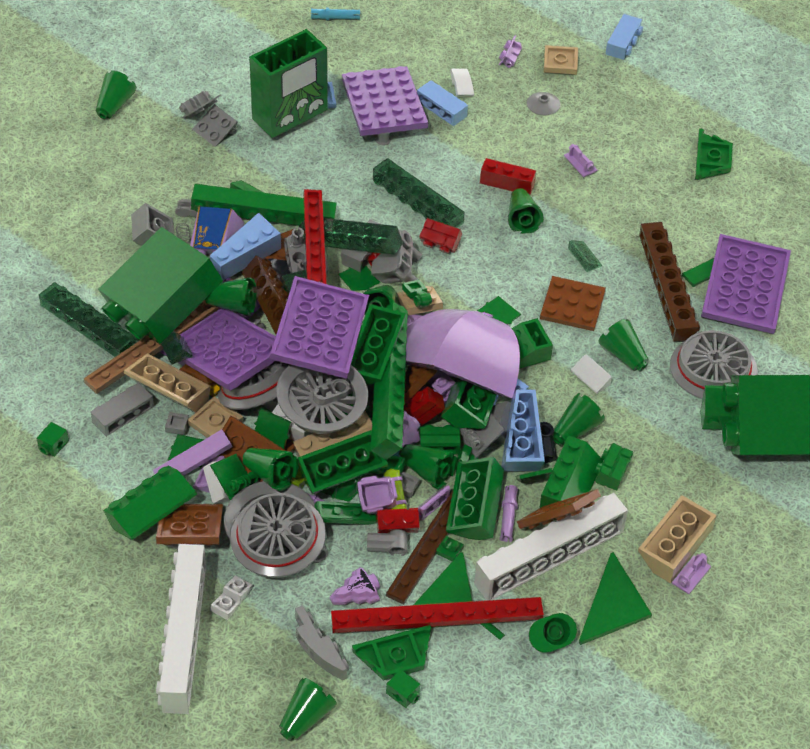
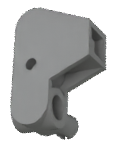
[284,227,329,279]
[371,229,422,284]

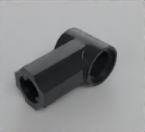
[540,422,557,463]

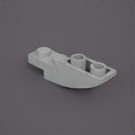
[295,605,349,680]

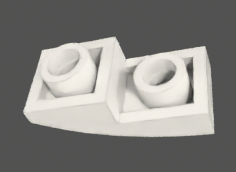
[450,69,474,98]
[210,575,252,620]

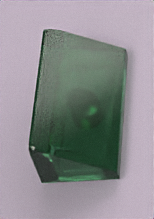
[568,240,602,272]
[161,331,193,365]

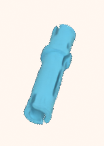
[311,7,360,21]

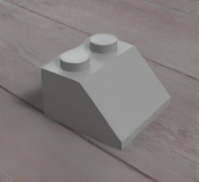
[131,203,174,246]

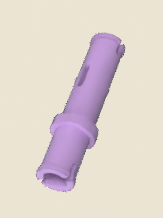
[500,485,518,542]

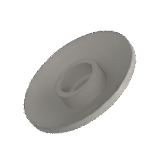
[527,92,560,115]

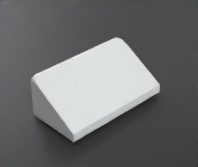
[571,354,612,394]
[203,461,231,503]

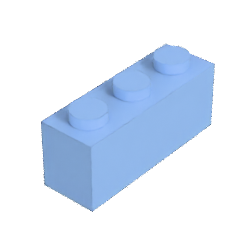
[606,14,643,60]
[417,80,468,126]

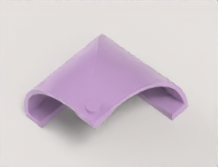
[406,309,520,398]

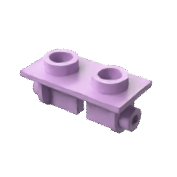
[499,36,522,68]
[564,144,598,177]
[427,370,456,396]
[672,553,711,594]

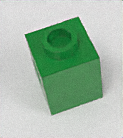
[37,422,69,457]
[386,669,421,708]

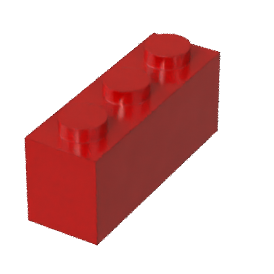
[480,158,536,195]

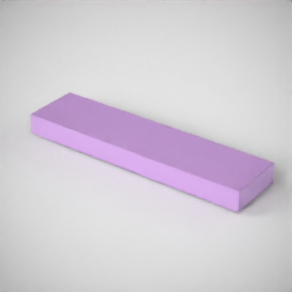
[153,430,232,476]

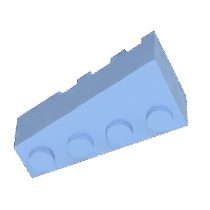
[210,213,281,281]
[501,390,545,471]

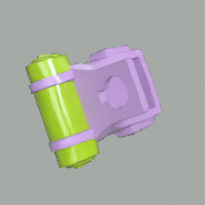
[357,469,407,514]

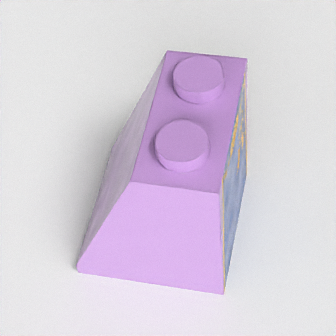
[190,207,244,256]

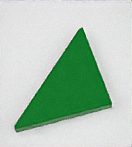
[395,552,472,631]
[579,552,652,645]

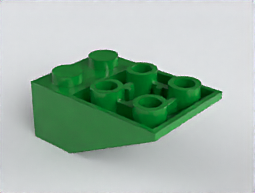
[512,318,553,369]

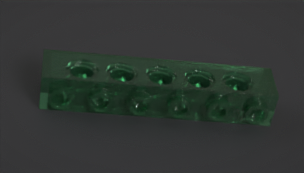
[373,158,465,228]
[299,218,403,255]
[38,282,137,357]

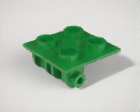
[210,454,259,500]

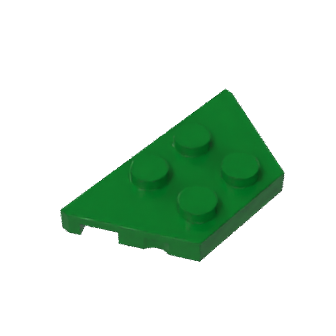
[695,128,733,180]
[352,625,431,681]

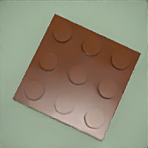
[540,276,606,331]
[156,504,223,545]

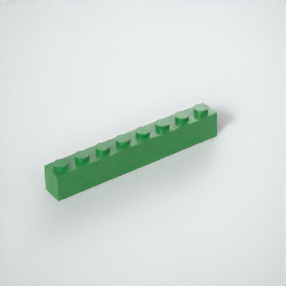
[191,183,337,229]

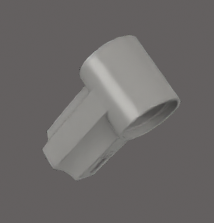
[367,530,408,556]

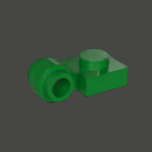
[402,279,432,308]

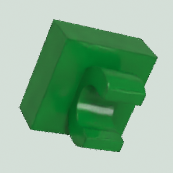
[456,445,478,470]
[436,536,464,561]

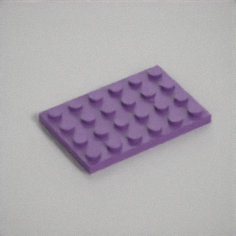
[342,66,428,136]
[701,234,791,334]
[270,276,369,379]
[163,308,276,391]

